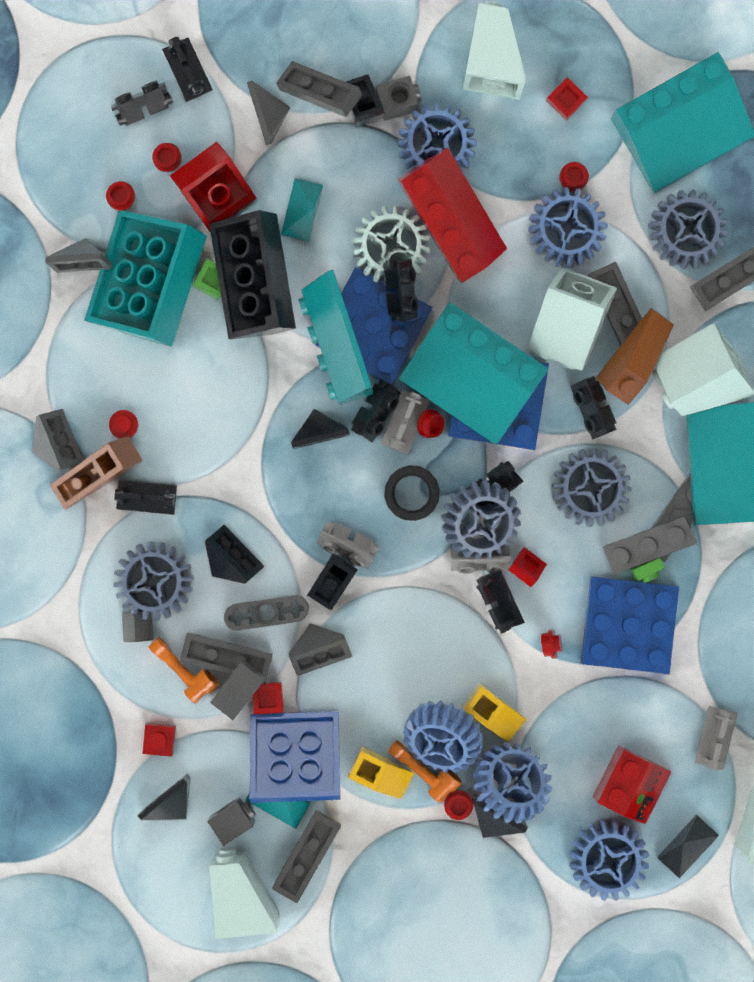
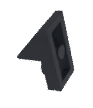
[346,74,385,128]
[307,554,358,611]

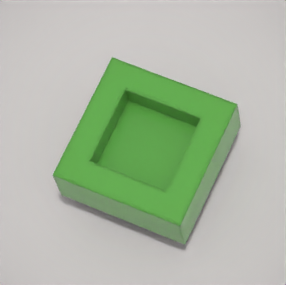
[192,259,221,300]
[629,557,665,583]

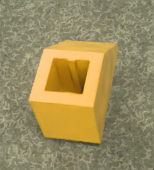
[462,683,527,742]
[348,746,414,799]

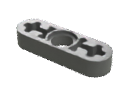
[224,595,309,631]

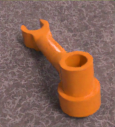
[148,637,219,704]
[388,740,462,803]

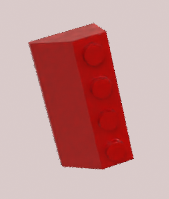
[397,147,507,283]

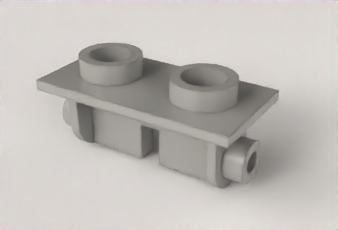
[381,390,430,455]
[316,521,379,569]
[451,544,511,574]
[694,706,738,770]

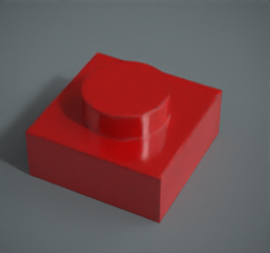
[546,77,588,121]
[508,547,547,587]
[253,682,284,714]
[142,723,176,757]

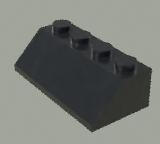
[209,210,296,340]

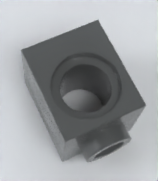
[376,76,422,121]
[207,797,256,846]

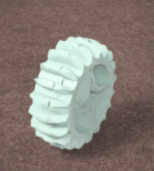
[352,206,431,285]

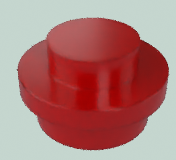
[152,143,182,173]
[559,162,589,192]
[106,181,136,211]
[417,409,445,439]
[109,410,139,439]
[541,629,562,659]
[444,790,473,820]

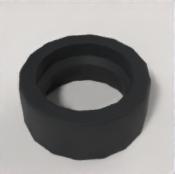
[384,465,440,521]

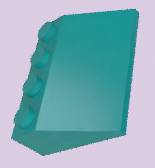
[611,51,754,194]
[84,211,207,347]
[298,270,373,405]
[399,302,549,445]
[686,402,754,526]

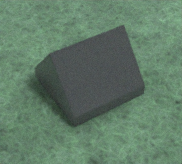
[122,611,153,642]

